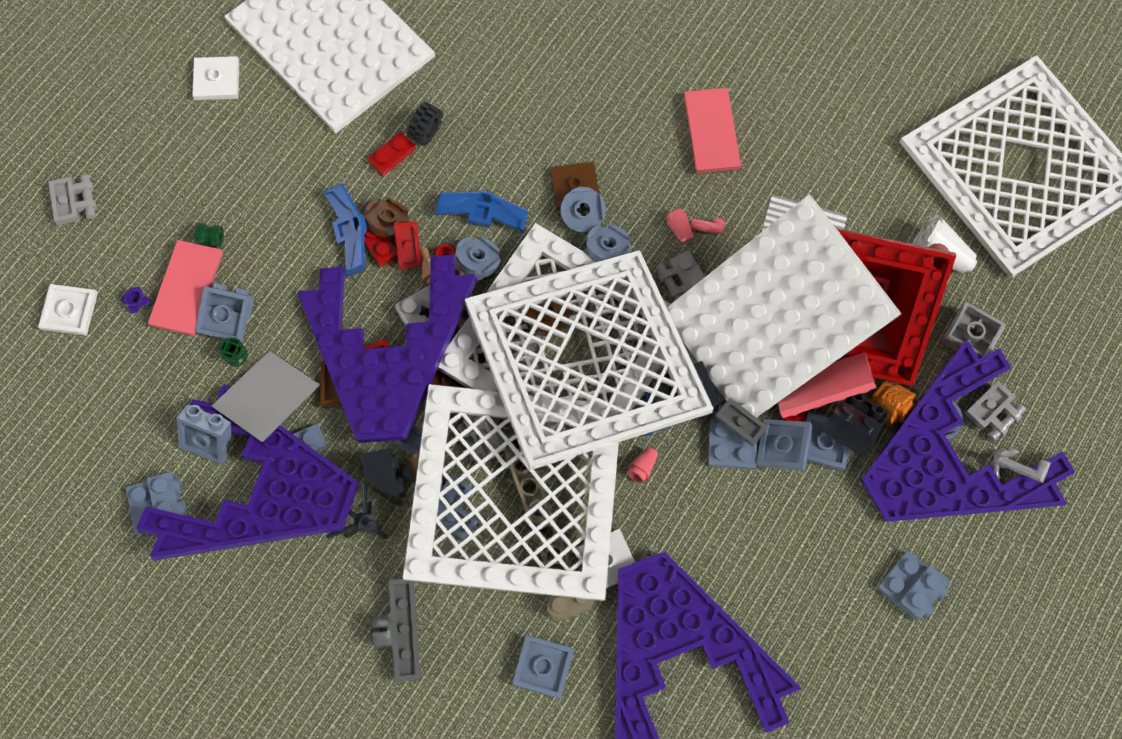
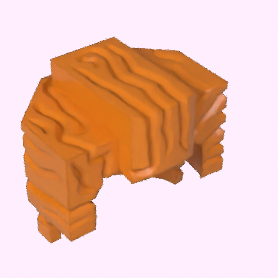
[871,382,917,428]

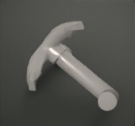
[991,448,1051,483]

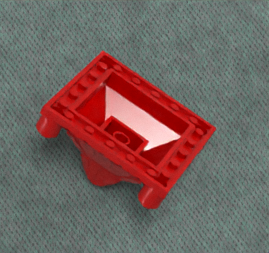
[835,228,957,386]

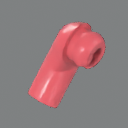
[691,218,725,234]

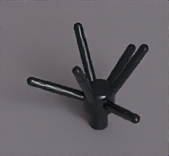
[326,481,387,539]

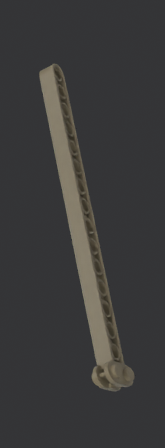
[455,264,595,621]

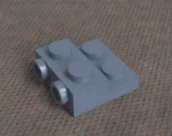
[195,283,255,342]
[177,405,231,465]
[126,472,187,535]
[876,551,950,621]

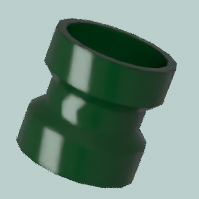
[194,223,224,248]
[219,337,248,367]

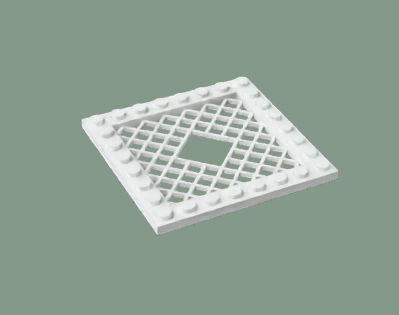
[900,55,1122,279]
[438,223,671,463]
[465,250,713,470]
[403,384,622,601]

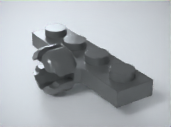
[370,579,420,682]

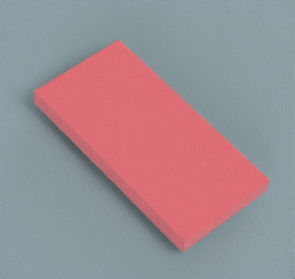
[684,88,741,174]
[148,240,223,336]
[778,352,876,418]

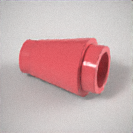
[666,208,694,244]
[627,447,658,483]

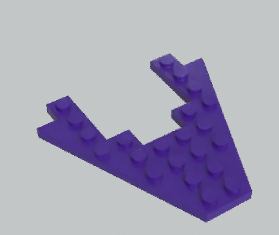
[298,255,477,443]
[860,340,1075,522]
[136,385,359,561]
[615,551,801,739]

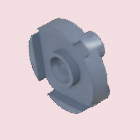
[560,187,606,233]
[585,225,632,262]
[454,237,500,280]

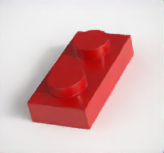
[367,131,416,177]
[393,220,422,269]
[364,228,398,268]

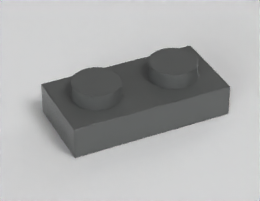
[715,398,768,447]

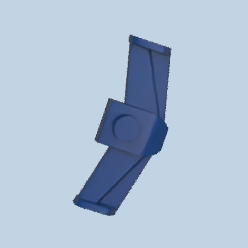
[323,183,367,276]
[435,190,528,233]

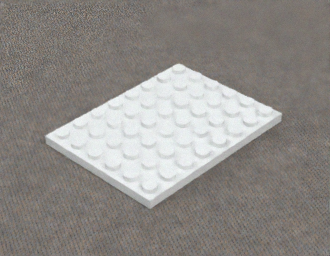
[224,0,435,134]
[667,195,901,418]

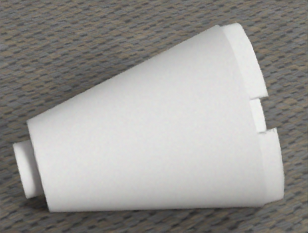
[912,215,977,274]

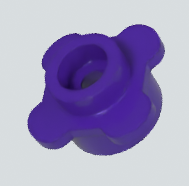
[121,287,150,313]

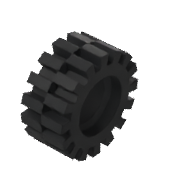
[406,101,443,146]

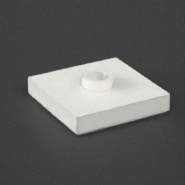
[193,56,239,100]
[38,284,98,336]
[576,529,635,589]

